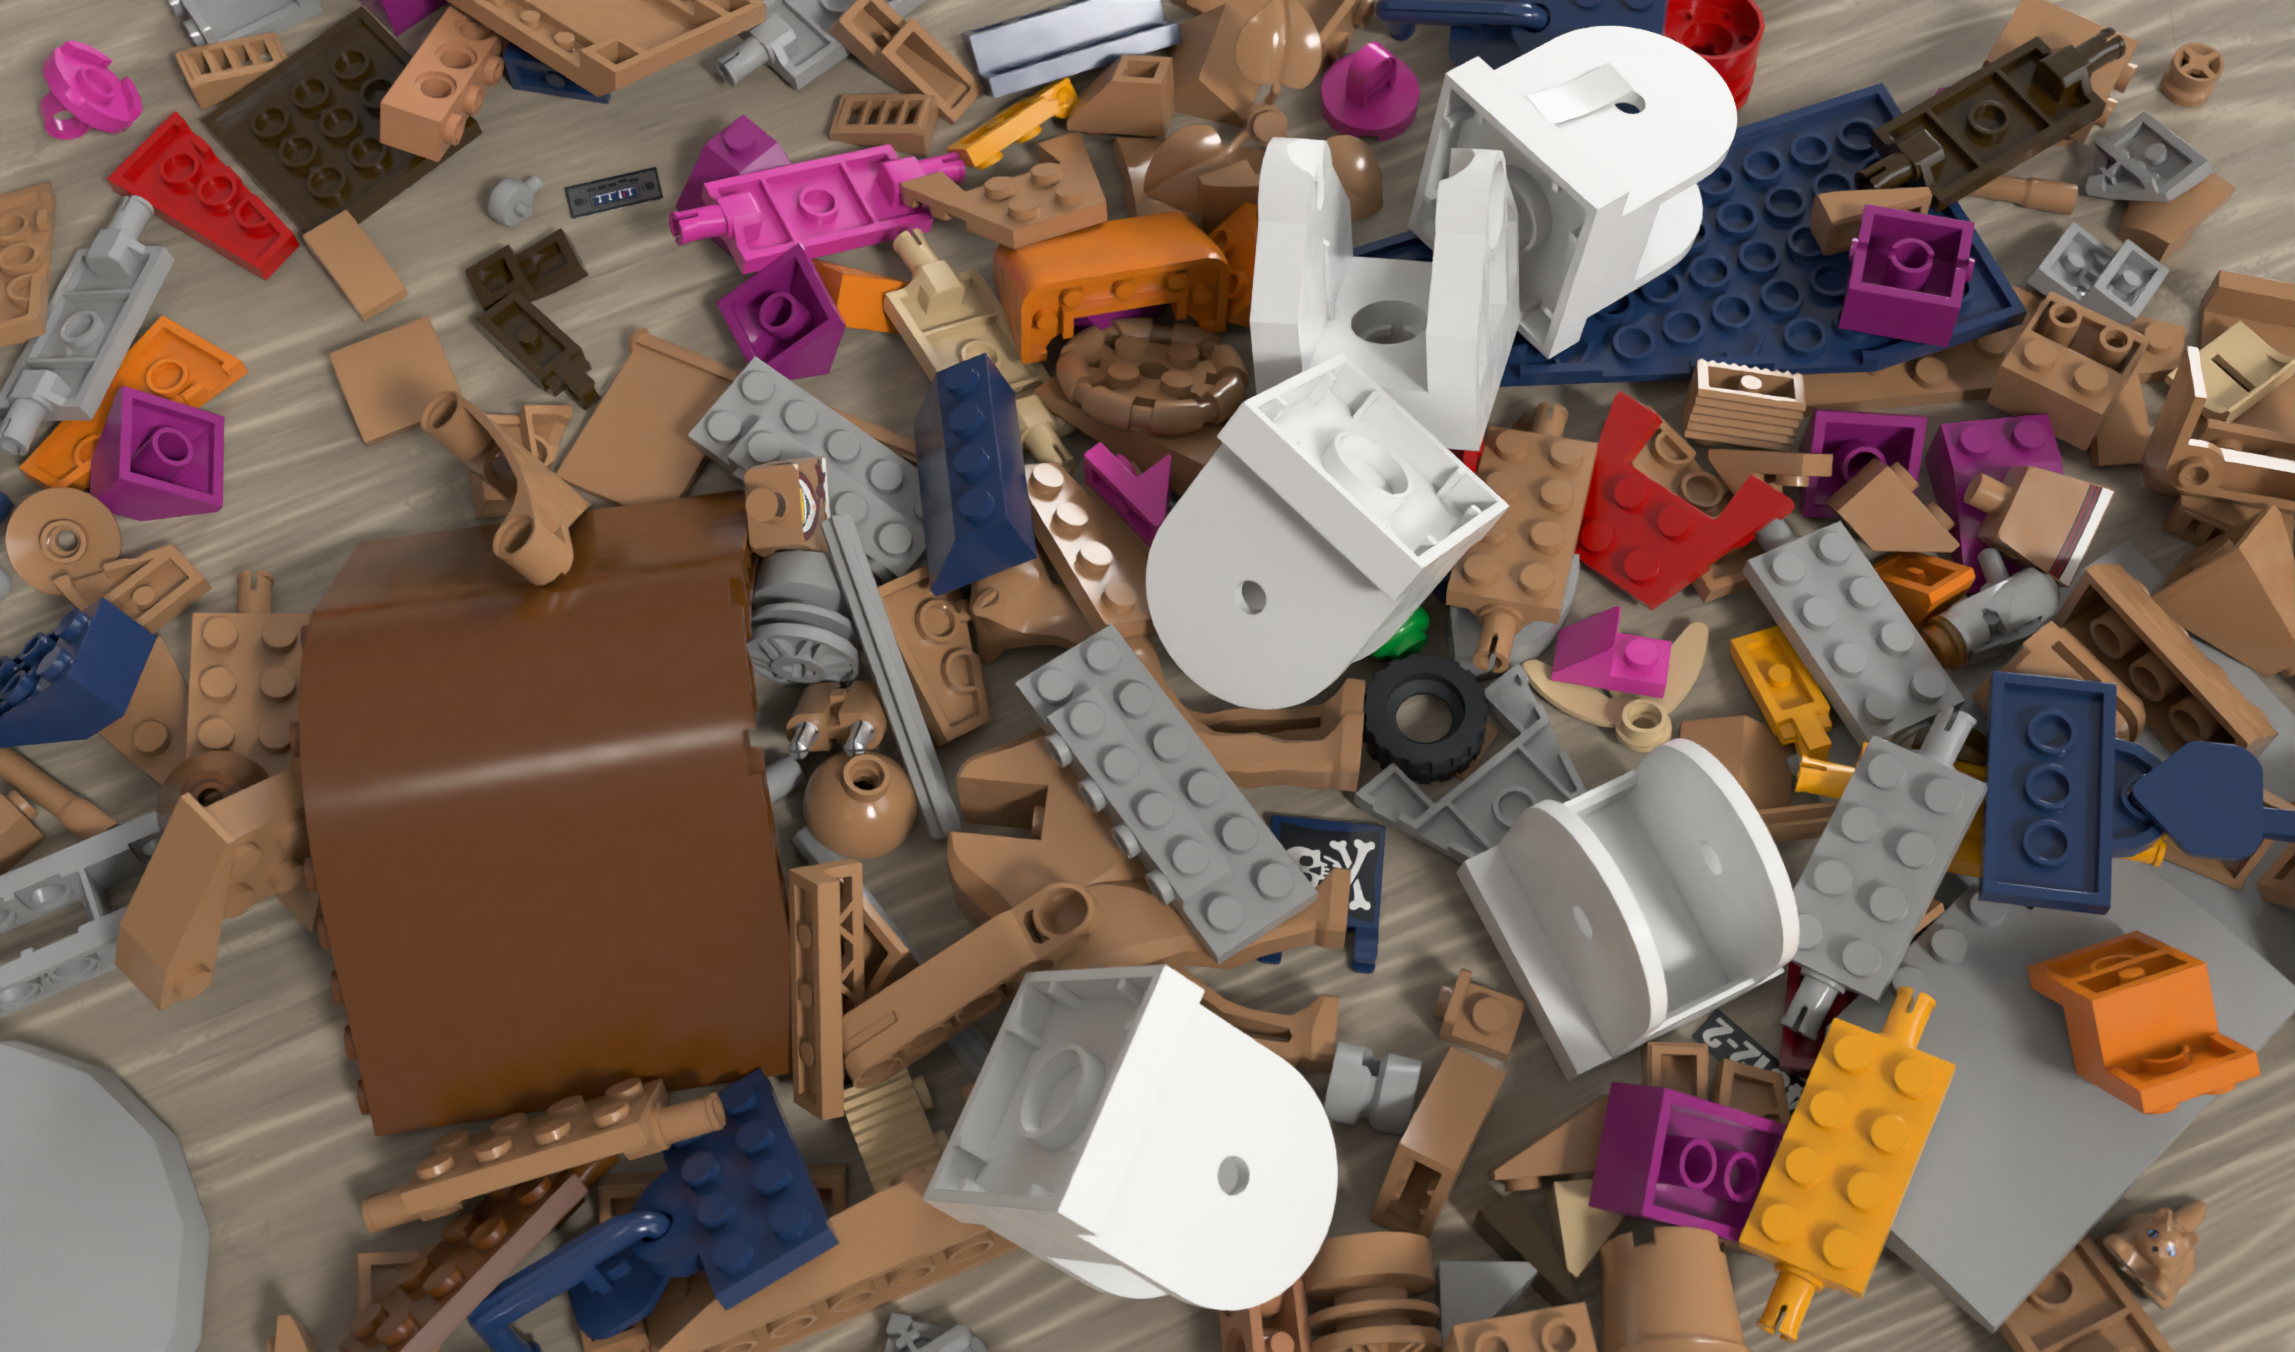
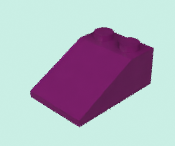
[1924,413,2063,598]
[1588,1082,1788,1243]

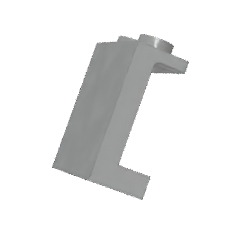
[167,0,324,47]

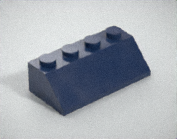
[913,352,1037,597]

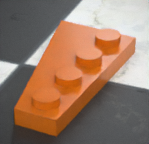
[19,315,249,491]

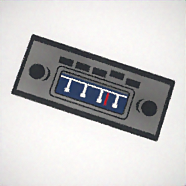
[565,167,664,219]

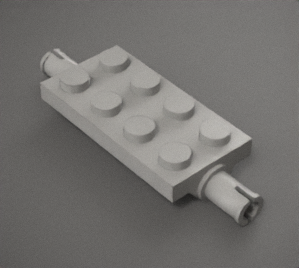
[714,0,927,91]
[0,195,175,456]
[1742,518,1966,751]
[1780,704,1988,1041]

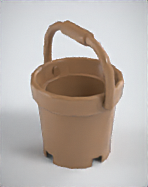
[1598,1226,1754,1352]

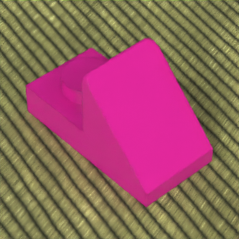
[1083,442,1172,548]
[1551,606,1672,699]

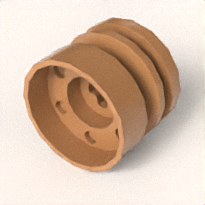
[1303,1231,1444,1352]

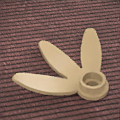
[1521,622,1709,752]

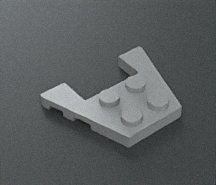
[1354,663,1587,864]

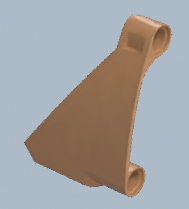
[420,390,591,586]

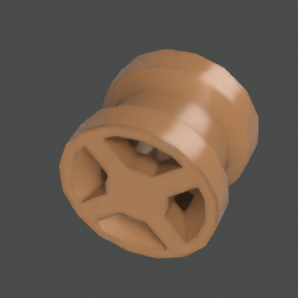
[2160,42,2224,107]

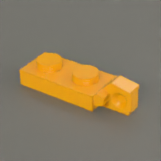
[946,77,1079,170]
[1730,626,1832,762]

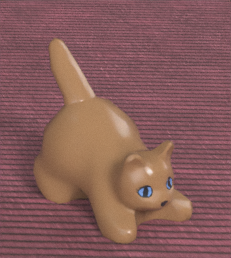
[2094,1200,2207,1310]

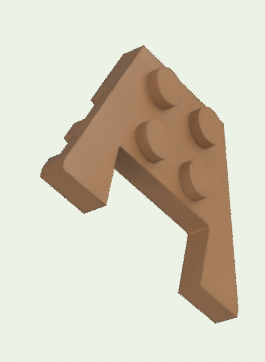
[900,132,1108,249]

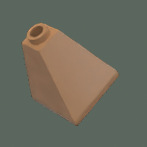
[2150,504,2295,678]

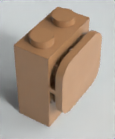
[1982,0,2139,146]

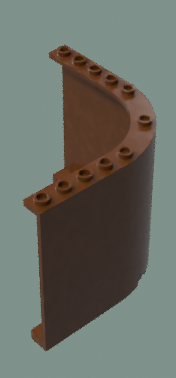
[289,489,793,1136]

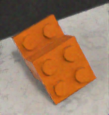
[2027,930,2260,1115]

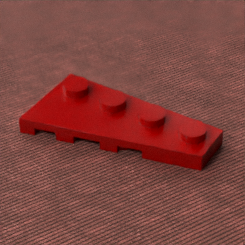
[107,110,300,281]

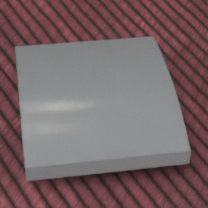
[2026,221,2170,326]

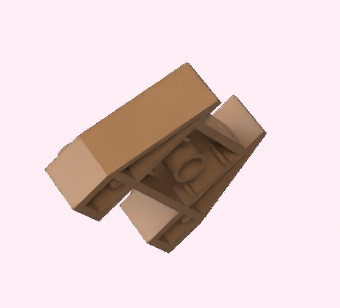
[115,751,322,1011]

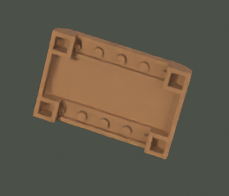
[446,0,766,97]

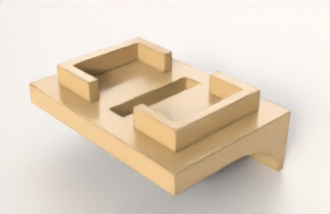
[2164,320,2295,423]

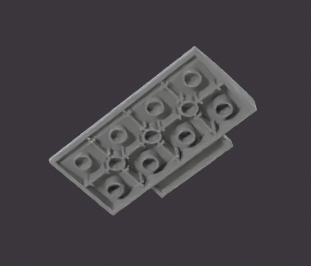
[1825,858,2295,1334]

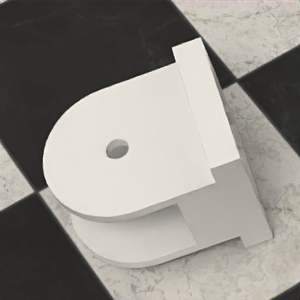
[1408,26,1737,359]
[1146,352,1510,710]
[1456,738,1800,1083]
[922,964,1338,1310]

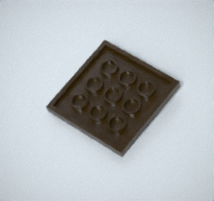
[201,6,482,234]

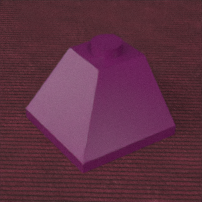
[676,114,792,259]
[90,386,224,522]

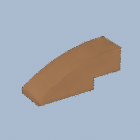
[827,0,985,125]

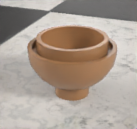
[803,750,918,859]

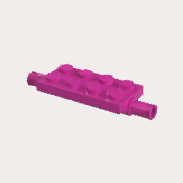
[669,144,966,275]

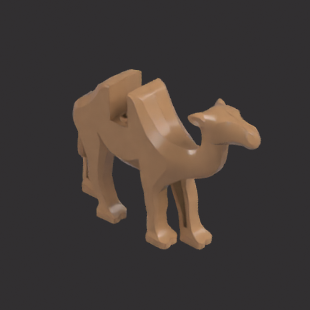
[947,534,1366,1074]

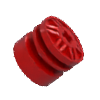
[1664,0,1765,112]

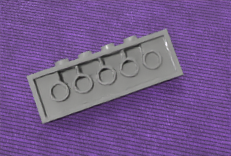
[687,356,972,600]
[1015,624,1318,966]

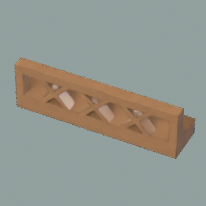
[788,858,865,1121]

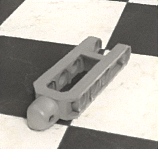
[0,812,162,1019]

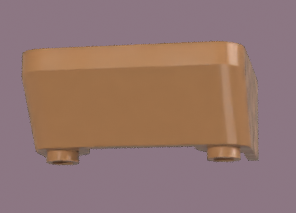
[2141,346,2295,519]

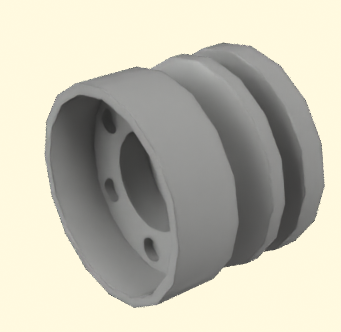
[746,550,863,688]

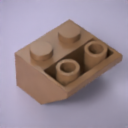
[1987,291,2151,451]

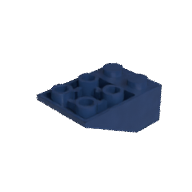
[0,597,157,748]

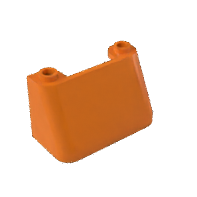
[993,211,1230,365]

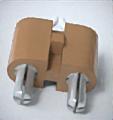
[786,681,889,759]

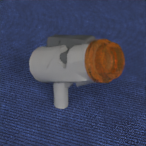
[1918,548,2060,670]

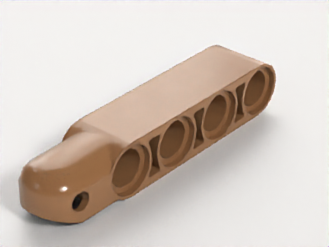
[842,882,1101,1089]

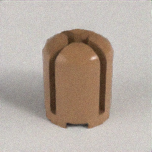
[1971,621,2146,743]

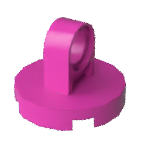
[39,40,143,140]
[1320,41,1420,142]

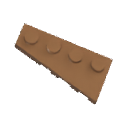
[1598,405,1765,603]

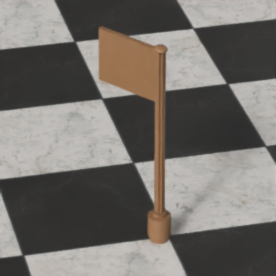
[556,328,917,506]

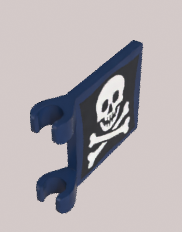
[1258,815,1386,974]

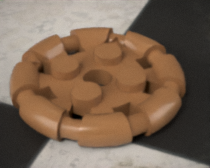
[1056,317,1249,435]

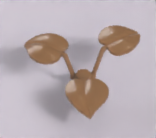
[1143,0,1383,221]

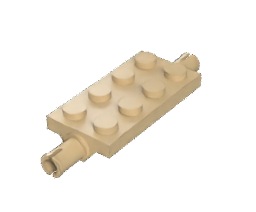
[883,228,1077,475]

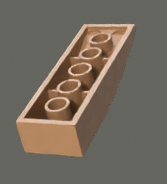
[658,1168,1021,1352]

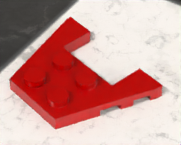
[1574,391,1795,611]

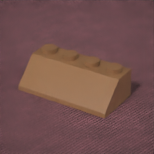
[2053,564,2279,758]

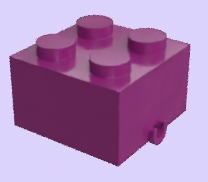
[1838,204,1975,348]

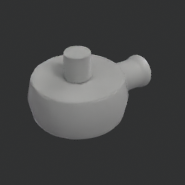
[488,174,544,227]

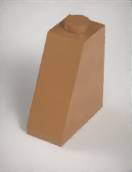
[1369,1046,1506,1239]

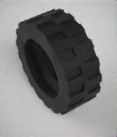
[1362,653,1488,784]

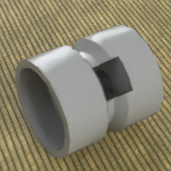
[1324,1041,1422,1137]

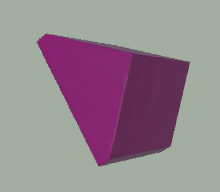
[716,243,846,380]
[1799,408,1927,519]

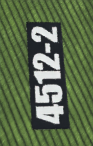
[1691,1008,1806,1117]

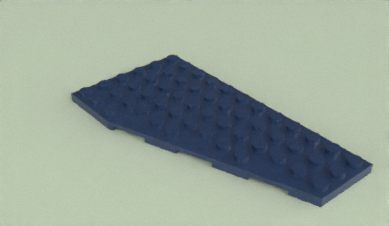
[1353,83,2027,387]

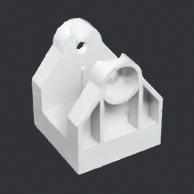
[1250,137,1520,451]

